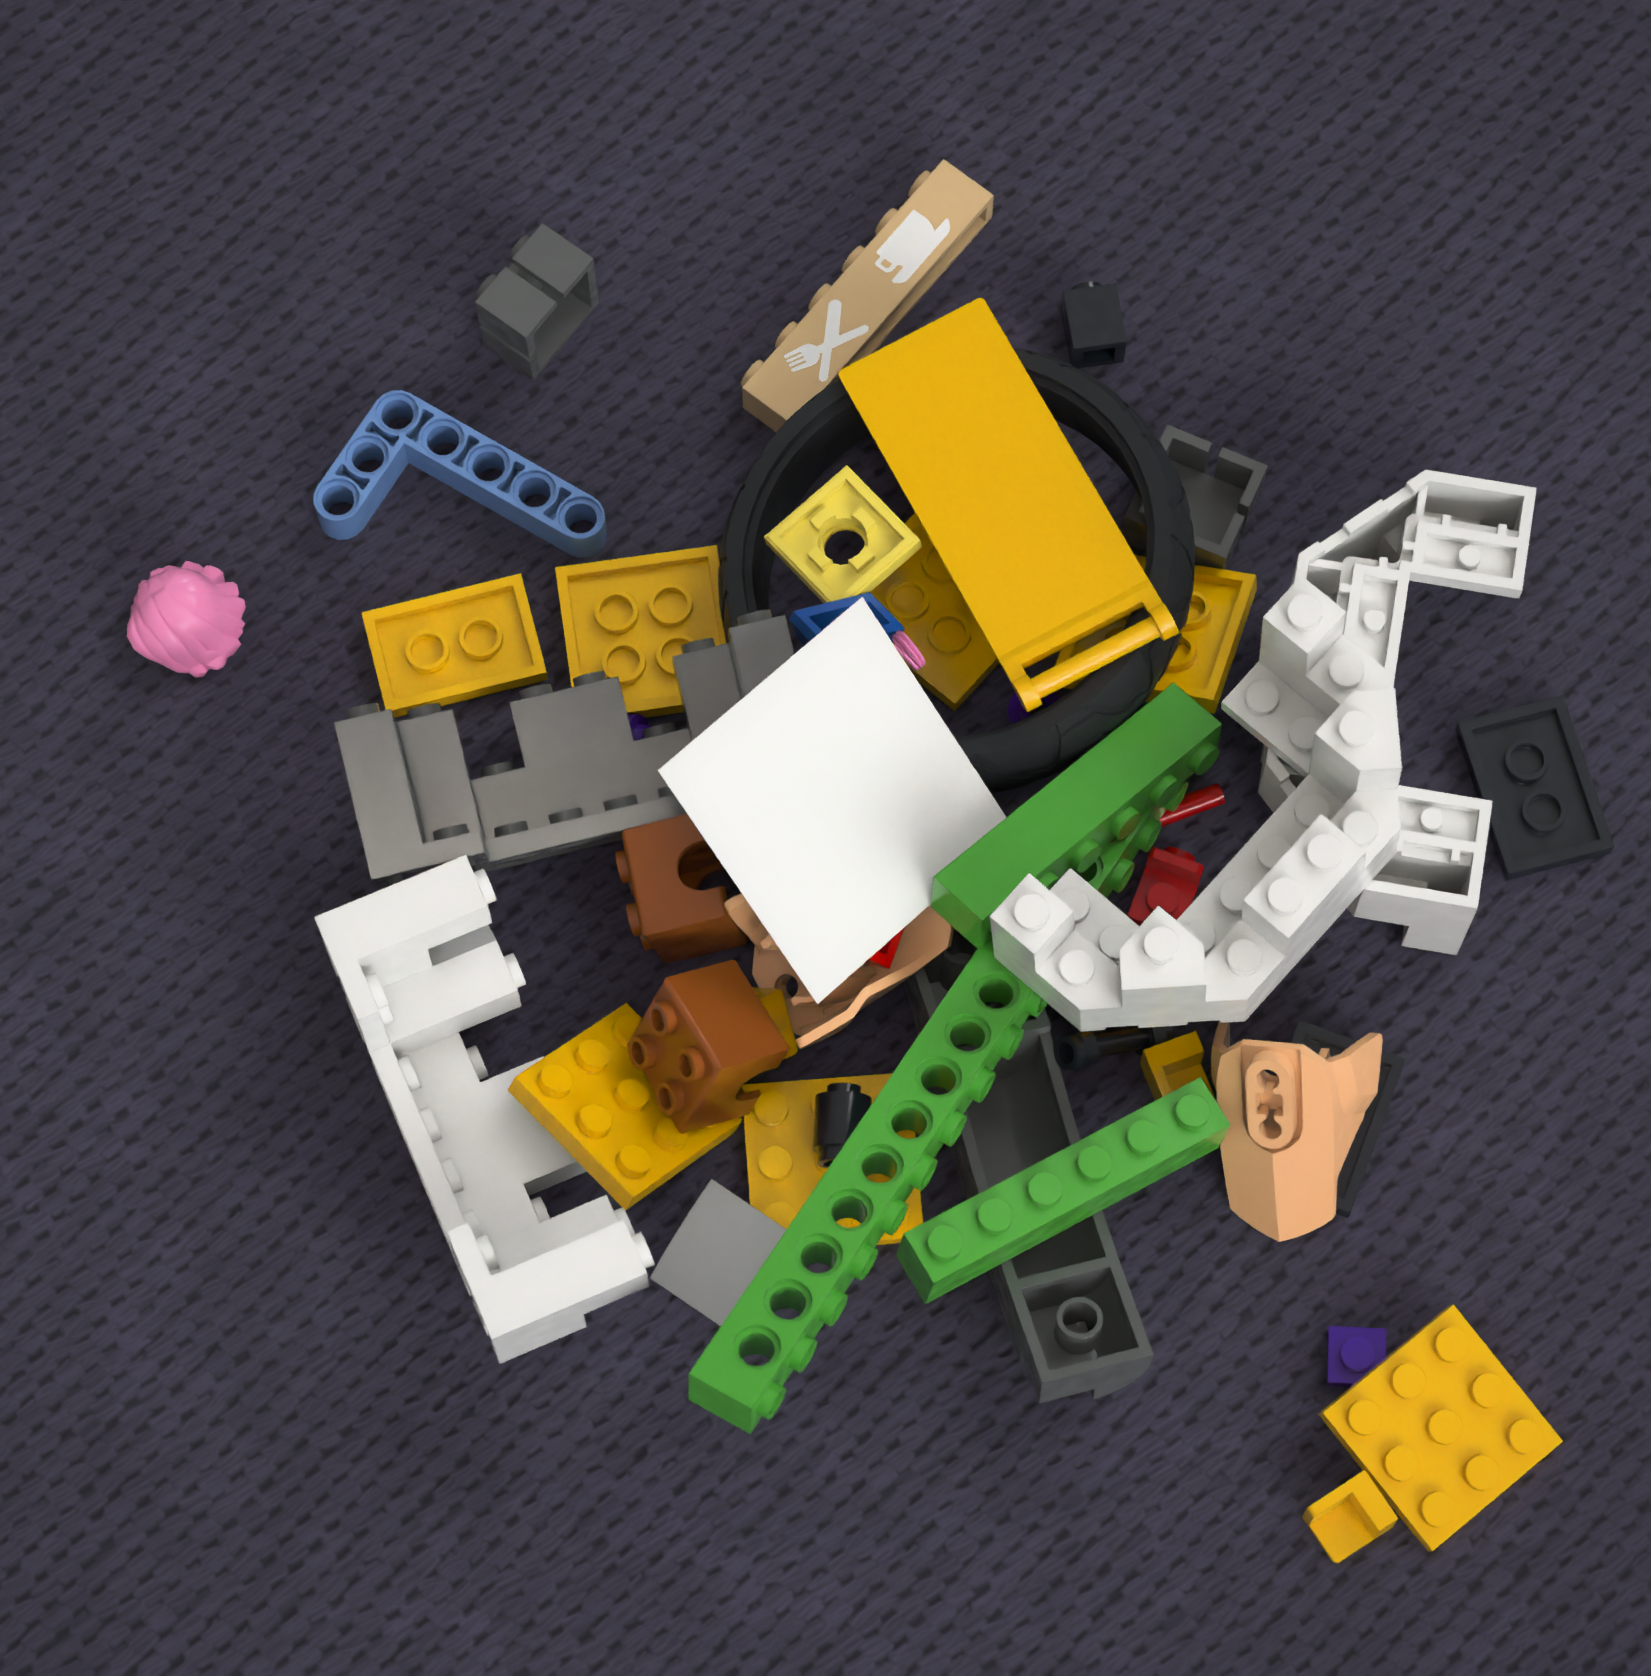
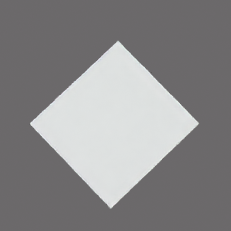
[658,597,1006,1004]

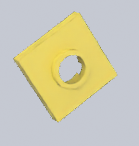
[764,465,922,603]

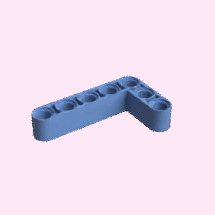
[313,390,607,558]

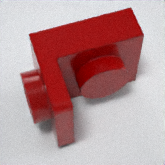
[1127,847,1204,926]

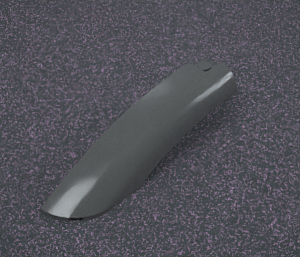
[903,928,1154,1403]

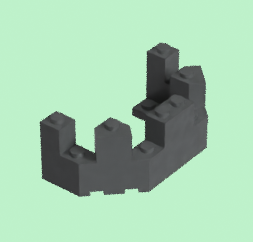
[334,610,795,889]

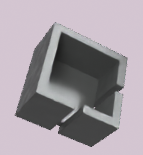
[475,223,599,381]
[1122,424,1268,570]

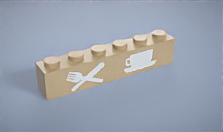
[741,159,994,432]

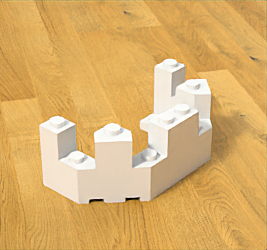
[1258,470,1537,955]
[990,575,1402,1032]
[314,855,655,1364]

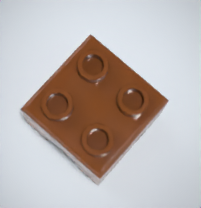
[615,814,748,963]
[627,960,790,1134]

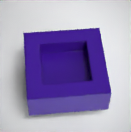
[1326,1326,1386,1387]

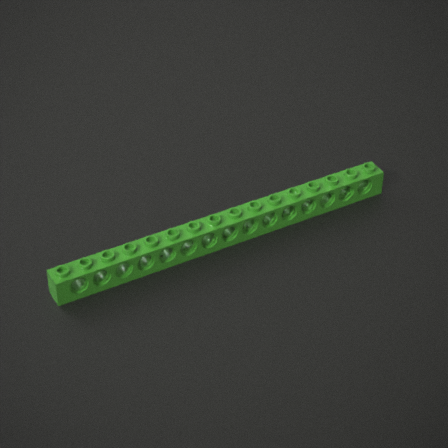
[688,702,1188,1434]

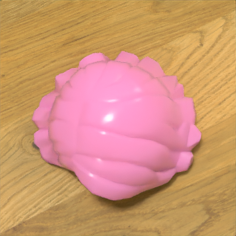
[127,561,246,677]

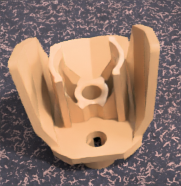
[724,893,954,1049]
[1211,1020,1383,1242]

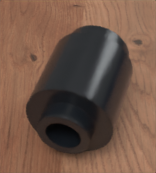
[813,1083,872,1169]

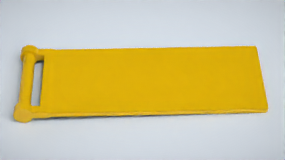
[838,298,1179,712]

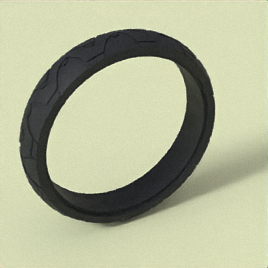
[718,347,1195,794]

